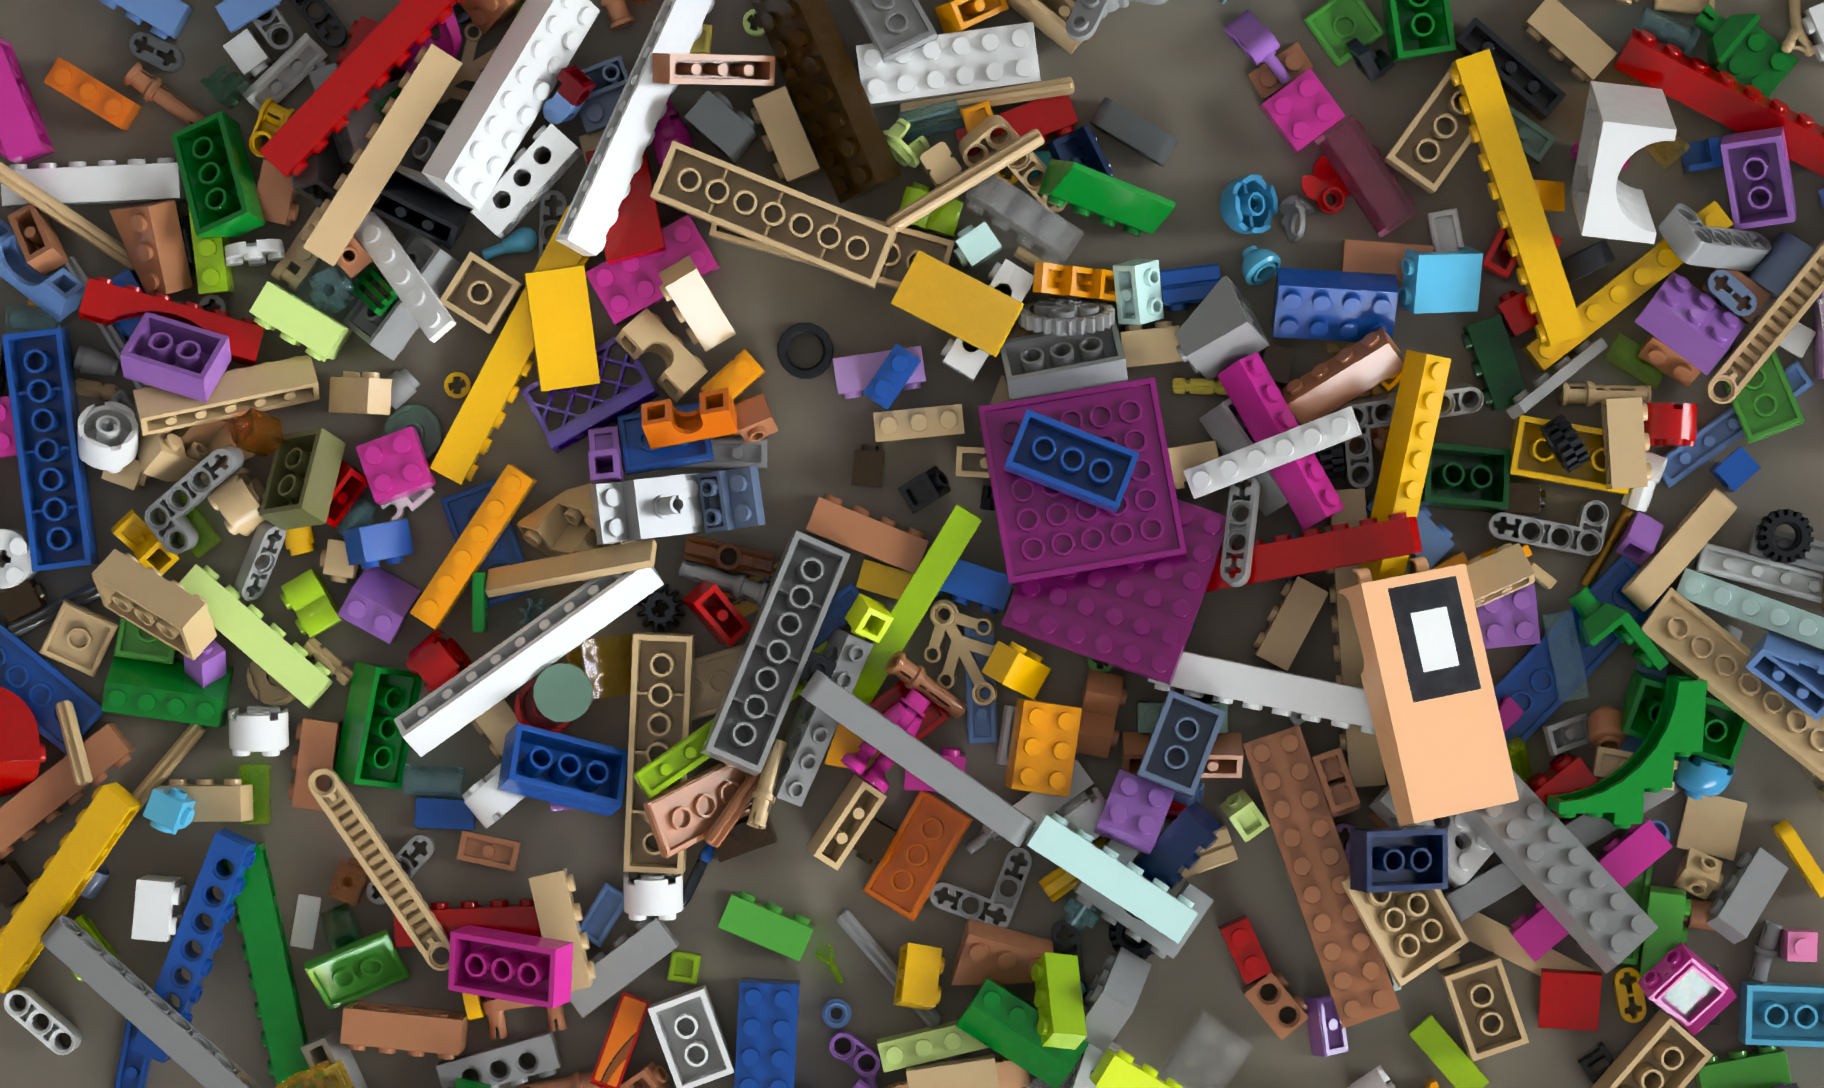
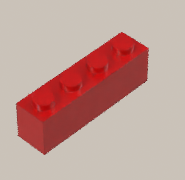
[955,95,1079,167]

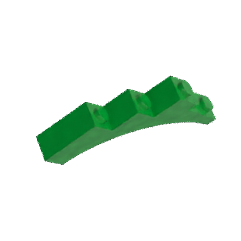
[1547,675,1707,829]

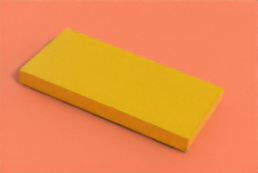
[891,251,1024,357]
[524,265,600,392]

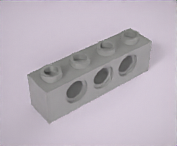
[436,1031,562,1088]

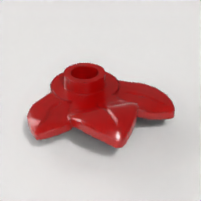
[1301,155,1356,215]

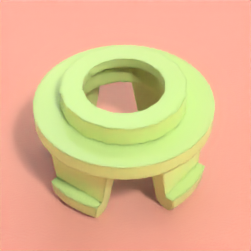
[882,118,930,168]

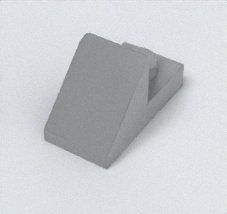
[1542,713,1590,756]

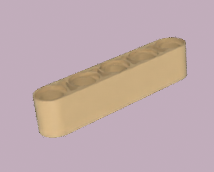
[1621,486,1737,612]

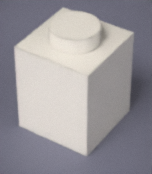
[223,29,273,78]

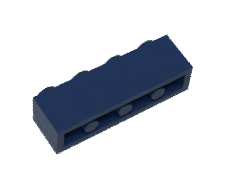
[1136,801,1223,890]

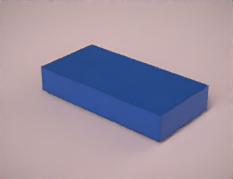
[414,797,475,830]

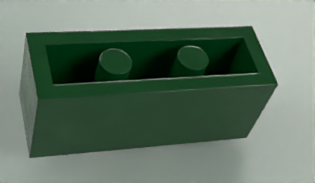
[1461,314,1527,411]

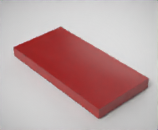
[585,149,666,265]

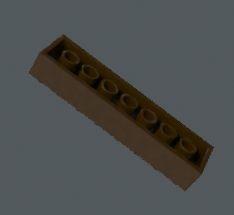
[751,0,901,204]

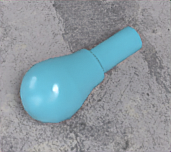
[482,226,538,261]

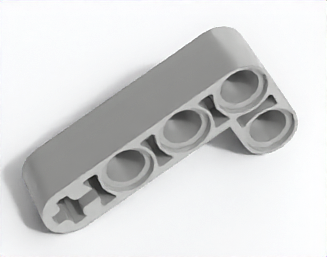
[1658,203,1772,271]
[144,445,244,554]
[1485,500,1609,556]

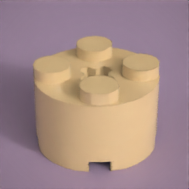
[207,467,267,536]

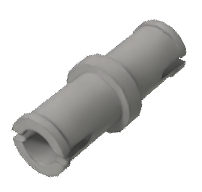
[1748,920,1783,982]

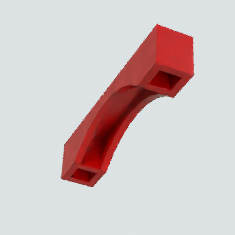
[78,276,265,366]

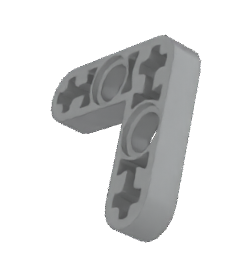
[929,847,1032,928]

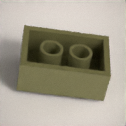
[259,428,346,530]

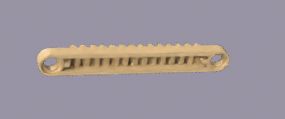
[1706,240,1824,404]
[308,768,450,971]

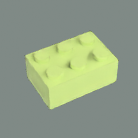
[249,281,353,362]

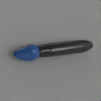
[683,843,714,908]

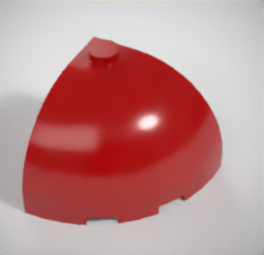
[0,686,46,797]

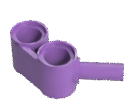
[1224,9,1292,85]
[829,1029,880,1088]

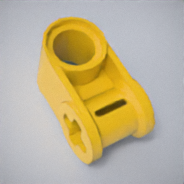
[249,97,297,157]

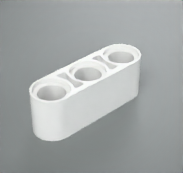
[4,987,82,1055]

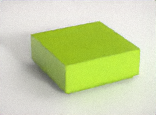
[667,950,701,985]

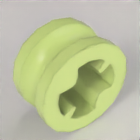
[742,9,765,37]

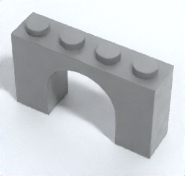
[1073,838,1214,959]

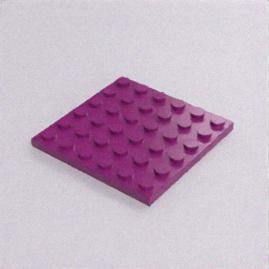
[977,377,1187,584]
[1001,499,1226,685]

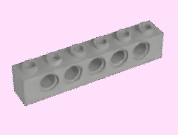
[774,626,873,807]

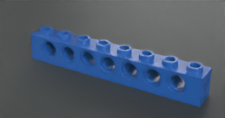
[131,828,257,1063]

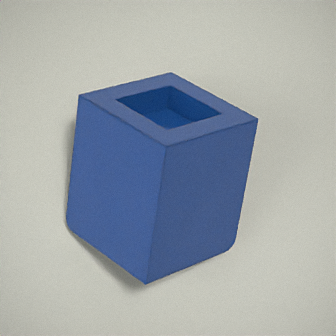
[1679,136,1724,174]
[1709,447,1761,492]

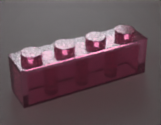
[1314,115,1418,238]

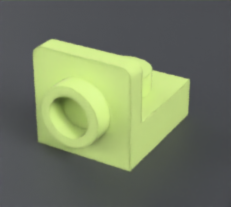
[1220,789,1270,843]

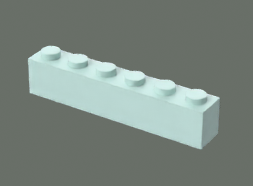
[1677,567,1824,651]
[1025,812,1198,944]

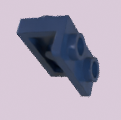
[1047,124,1114,177]

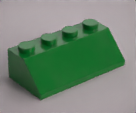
[1382,0,1457,62]
[170,110,265,238]
[1038,159,1176,237]
[101,656,234,728]
[334,661,422,789]
[1621,669,1749,767]
[955,975,1089,1088]

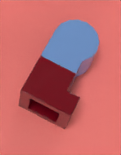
[543,65,597,124]

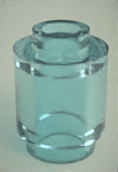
[335,497,378,536]

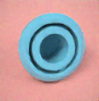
[1242,245,1281,285]

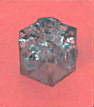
[307,266,355,314]

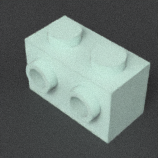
[954,222,1002,270]
[1112,259,1164,325]

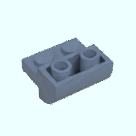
[579,55,629,136]
[1747,231,1814,299]
[697,465,766,533]

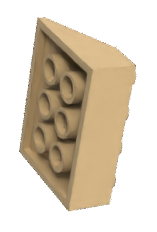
[1341,875,1469,987]

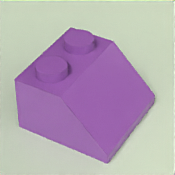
[337,567,422,644]

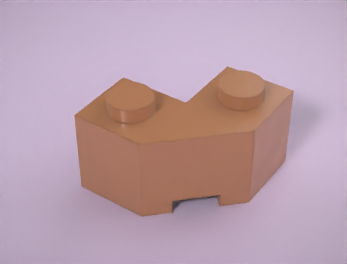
[1076,669,1128,759]

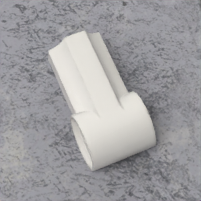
[1621,451,1667,512]

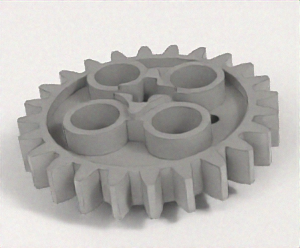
[1018,297,1115,336]

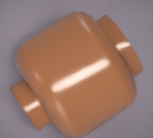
[1587,706,1627,749]

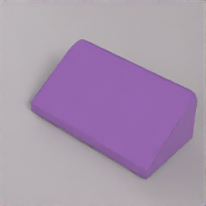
[1304,994,1349,1057]

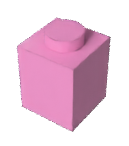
[1779,928,1818,962]

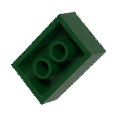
[1420,442,1510,513]

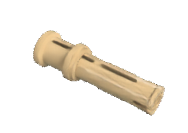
[1558,381,1652,407]

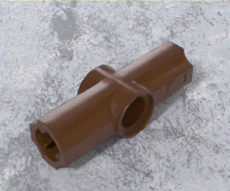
[683,534,776,579]

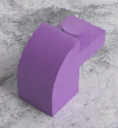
[588,426,624,485]

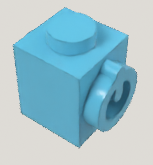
[143,787,196,835]

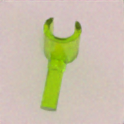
[816,945,844,984]

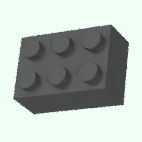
[684,90,757,165]

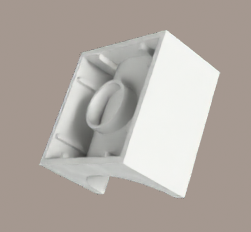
[1570,81,1677,244]

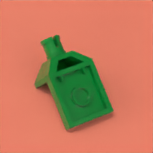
[1693,4,1799,98]
[1568,586,1669,671]

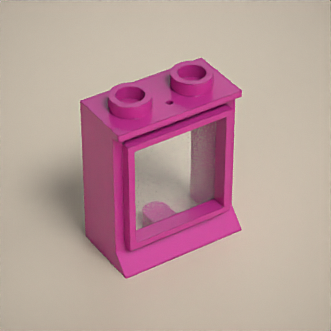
[1638,942,1737,1037]

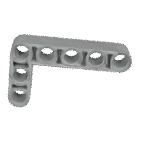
[1335,382,1484,488]

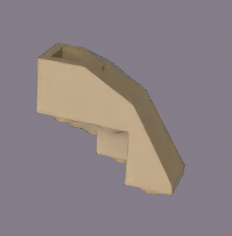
[138,417,256,482]
[517,483,636,583]

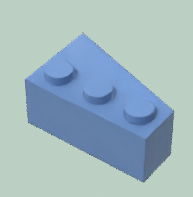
[1745,630,1824,721]

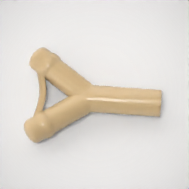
[1781,0,1815,57]

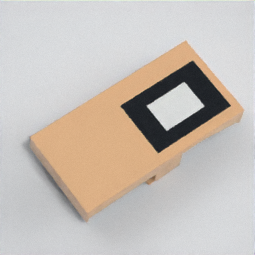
[1338,556,1519,826]

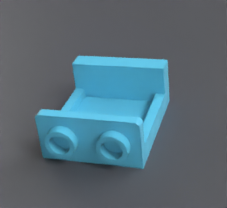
[1399,247,1483,314]

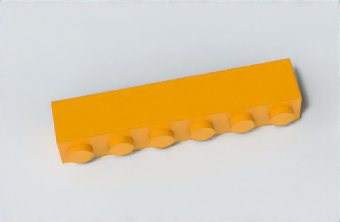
[410,464,537,629]

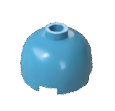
[1219,174,1278,234]
[1673,754,1735,800]

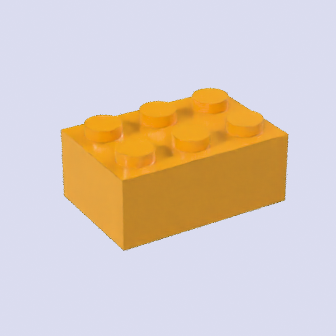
[1004,698,1082,797]

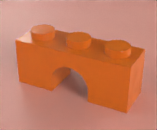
[43,57,142,132]
[641,388,738,449]

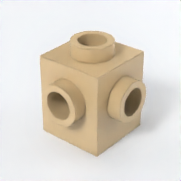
[1673,847,1724,900]

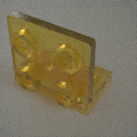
[567,634,633,699]
[275,1059,355,1088]

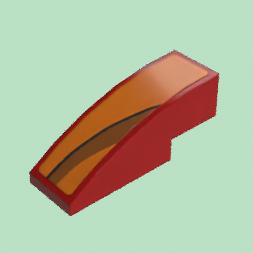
[590,992,650,1088]

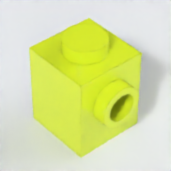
[845,593,894,643]

